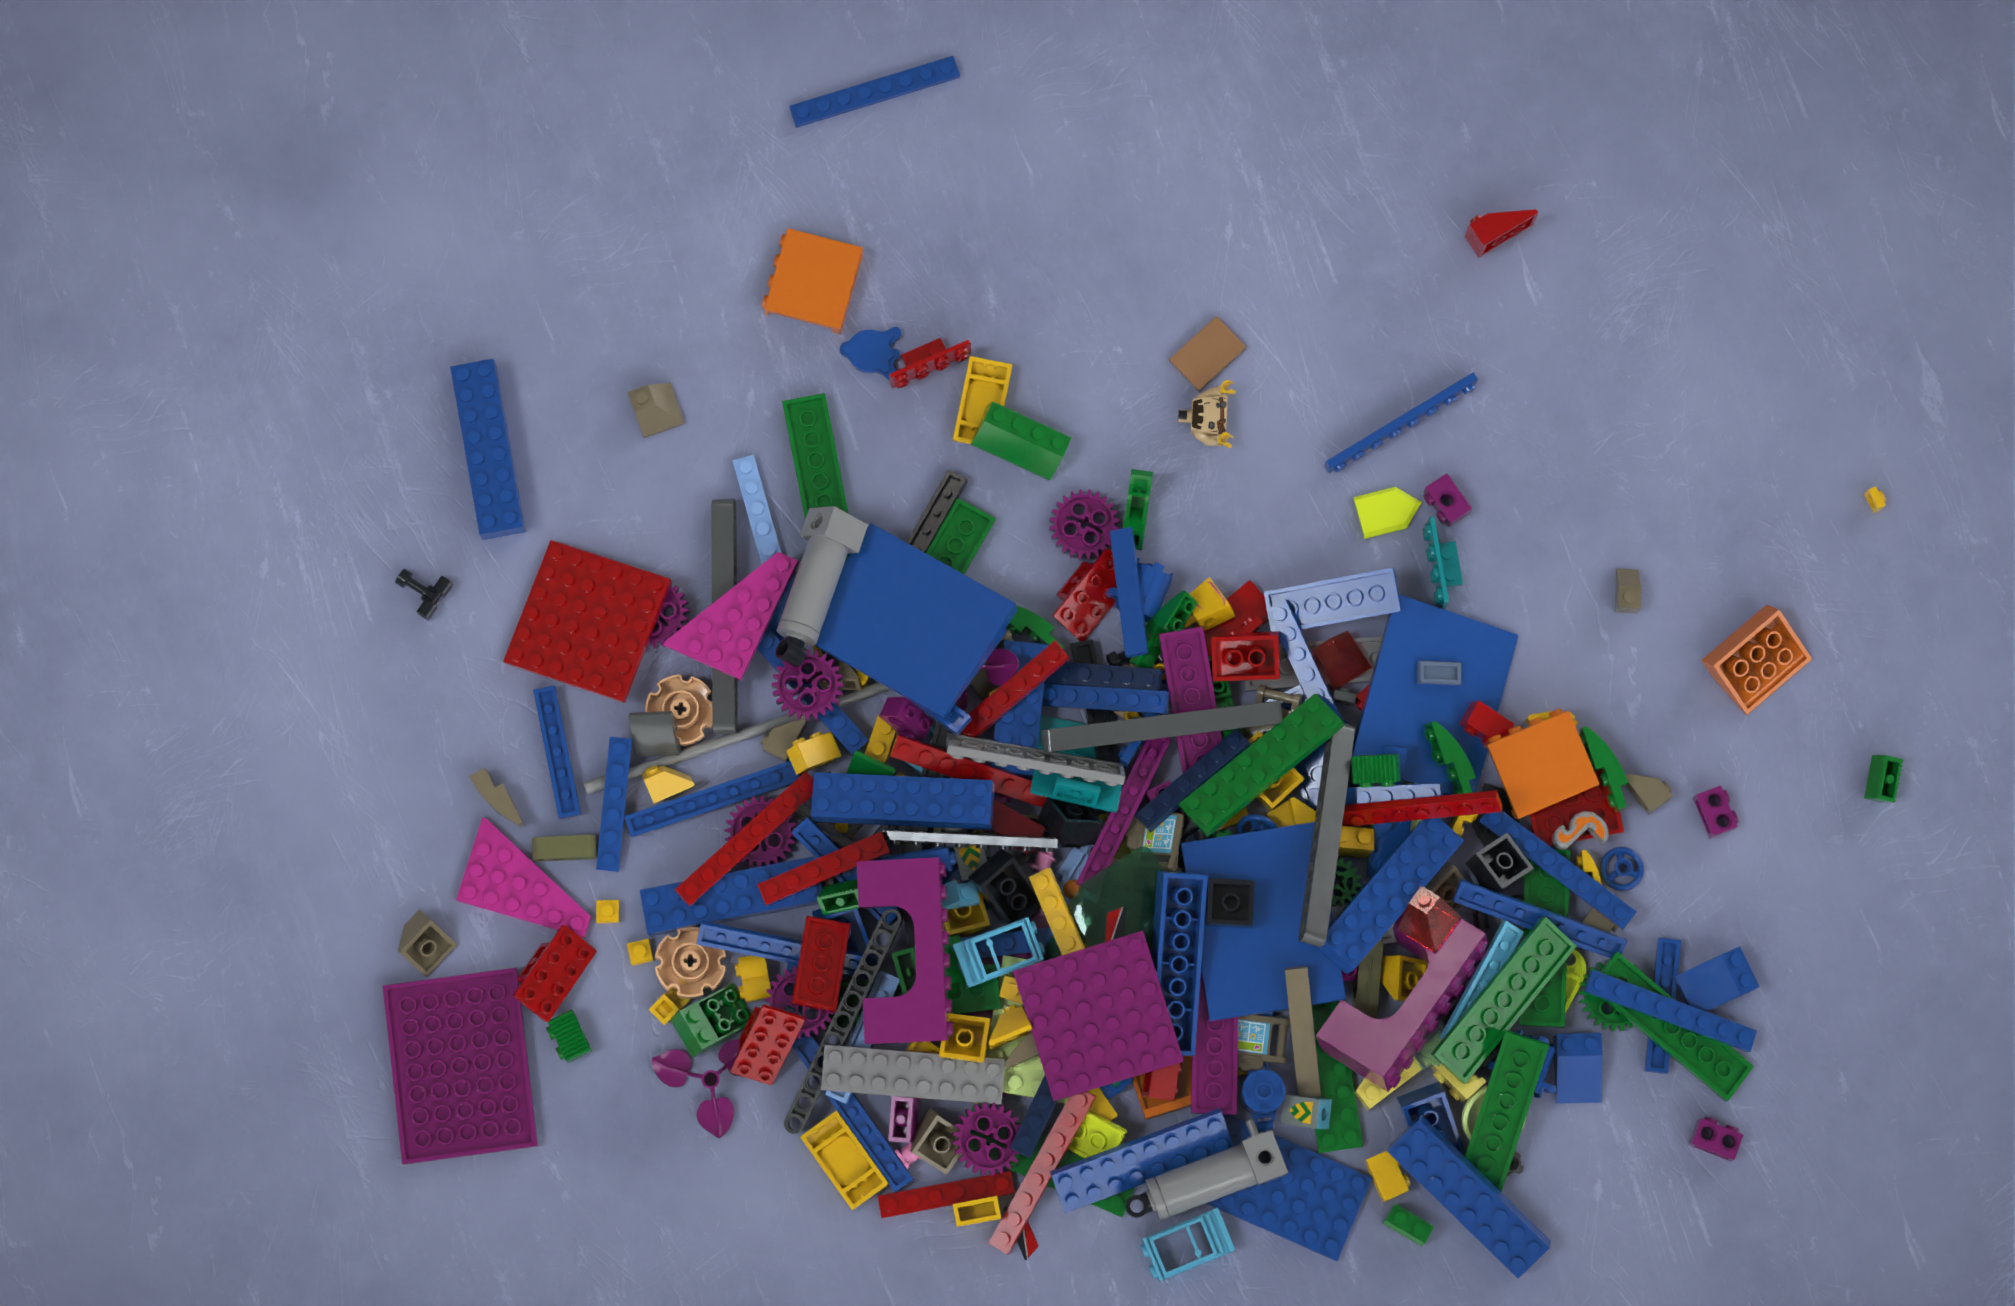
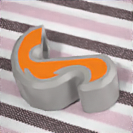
[1552,811,1608,850]

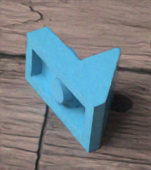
[943,880,980,910]

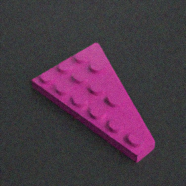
[664,552,799,681]
[456,817,591,938]

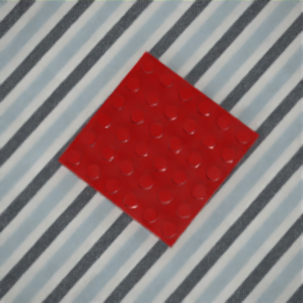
[503,540,672,703]

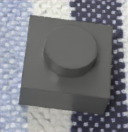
[1332,688,1357,707]

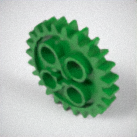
[1578,959,1643,1032]

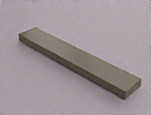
[1284,965,1321,1098]

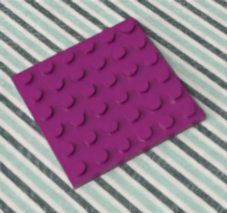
[1013,930,1184,1101]

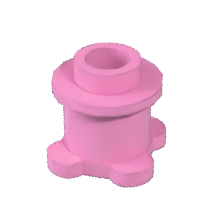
[1029,850,1056,872]
[895,1143,921,1169]

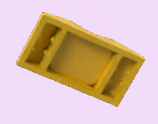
[953,356,1013,444]
[800,1110,889,1211]

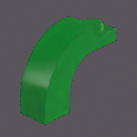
[1123,469,1153,550]

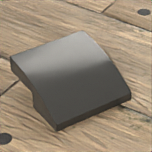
[629,711,681,757]

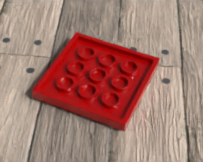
[1529,771,1624,847]

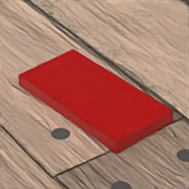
[791,916,851,1012]

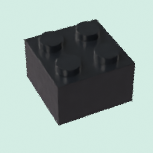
[1038,797,1103,846]
[1465,833,1534,893]
[1207,878,1255,928]

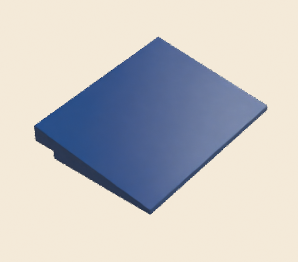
[814,523,1018,719]
[1350,594,1518,795]
[1181,822,1346,1021]

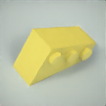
[1417,1033,1487,1103]
[1355,1057,1423,1111]

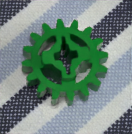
[1331,858,1362,906]

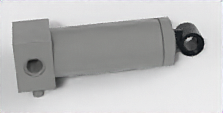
[775,506,868,667]
[1125,1119,1288,1221]

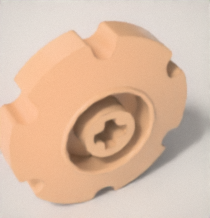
[645,675,713,746]
[655,927,726,999]

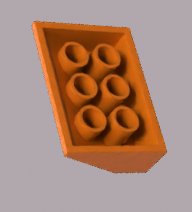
[1701,604,1812,715]

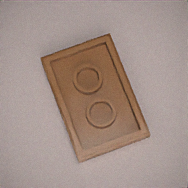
[1169,316,1246,392]

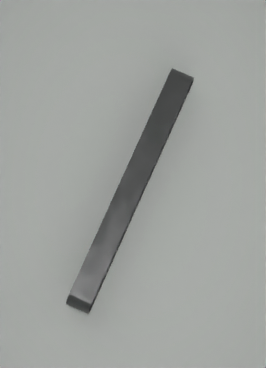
[711,499,738,734]
[1041,701,1283,753]
[1298,723,1355,948]
[784,909,903,1134]

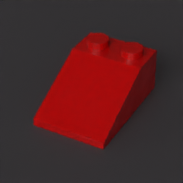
[1465,209,1538,258]
[1211,631,1280,681]

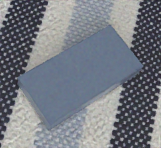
[1417,661,1461,685]

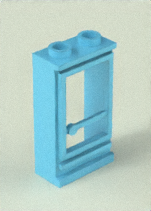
[951,917,1045,989]
[1140,1208,1235,1282]

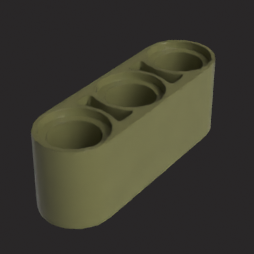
[532,835,597,862]

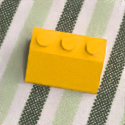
[1248,731,1304,812]

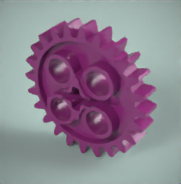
[1049,489,1120,561]
[646,582,690,649]
[771,649,844,722]
[724,796,796,867]
[765,966,838,1039]
[951,1102,1021,1176]

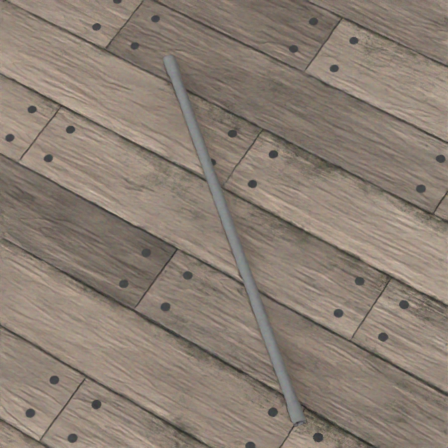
[583,642,1004,795]

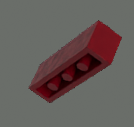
[982,799,1046,854]

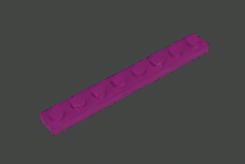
[1076,737,1171,894]

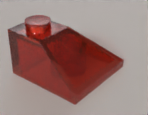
[1311,630,1372,690]
[1398,885,1461,954]

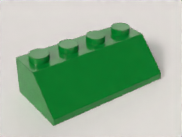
[970,401,1072,481]

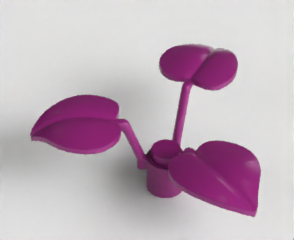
[955,649,1019,711]
[652,1039,740,1138]

